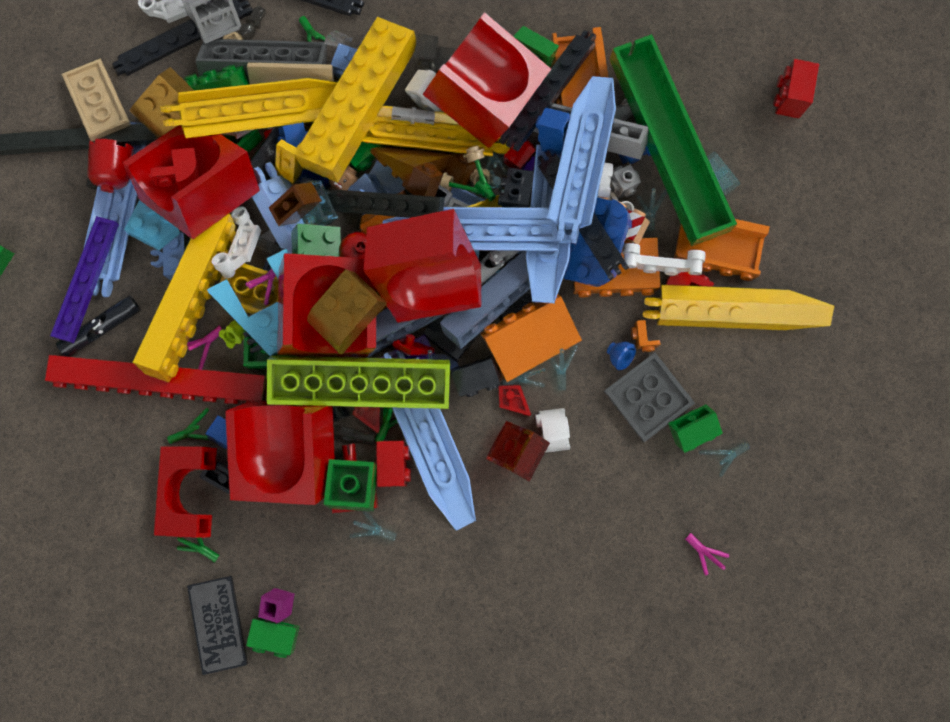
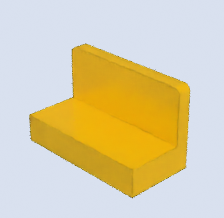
[275,139,305,183]

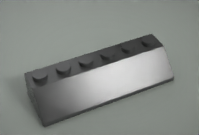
[196,39,327,84]

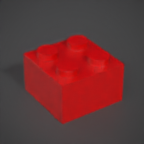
[773,59,819,119]
[377,441,411,487]

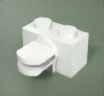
[405,70,443,112]

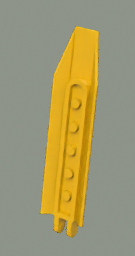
[160,78,338,138]
[362,106,510,156]
[643,285,834,330]

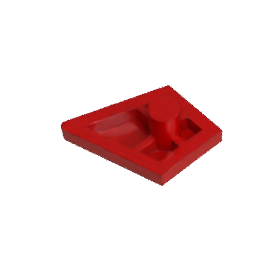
[393,334,435,356]
[499,385,531,416]
[352,407,380,433]

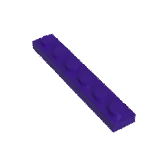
[50,216,119,343]

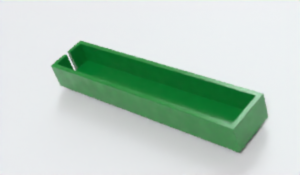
[609,34,737,247]

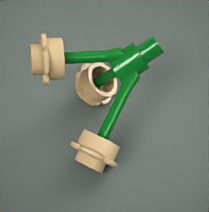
[440,146,496,201]

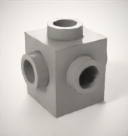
[610,164,641,199]

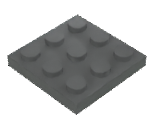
[603,353,695,443]

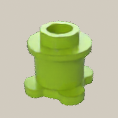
[219,320,244,348]

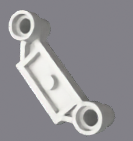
[138,0,188,23]
[212,207,261,279]
[622,243,705,276]

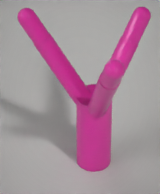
[245,268,276,306]
[187,326,222,370]
[685,533,729,575]

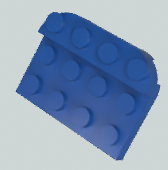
[563,198,632,287]

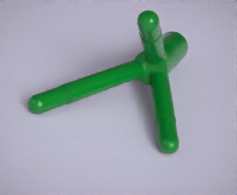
[299,16,332,45]
[375,407,398,442]
[167,408,211,444]
[177,537,220,563]

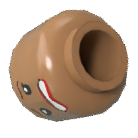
[328,166,359,190]

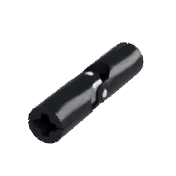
[56,295,141,357]

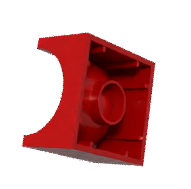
[422,12,551,149]
[122,125,260,239]
[364,209,481,323]
[277,253,376,358]
[225,401,335,505]

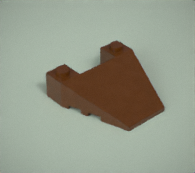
[370,145,476,197]

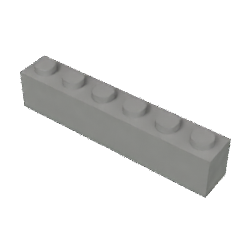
[533,103,648,160]

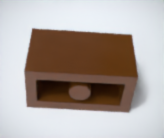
[269,182,322,227]

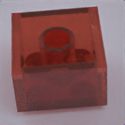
[486,421,550,482]

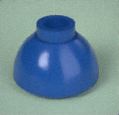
[607,342,636,370]

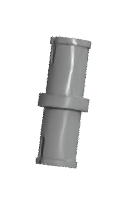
[391,106,435,125]

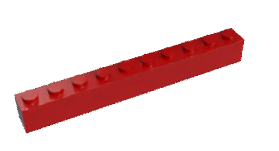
[45,355,267,405]

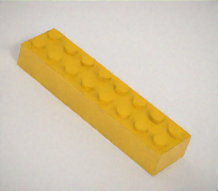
[295,17,418,183]
[133,214,237,382]

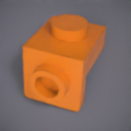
[631,320,661,352]

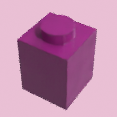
[258,588,295,623]

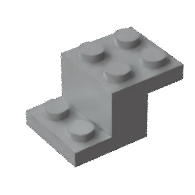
[181,0,242,44]

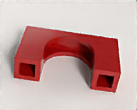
[154,446,217,538]

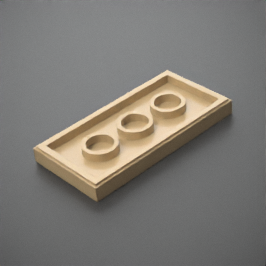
[62,58,131,141]
[247,63,334,84]

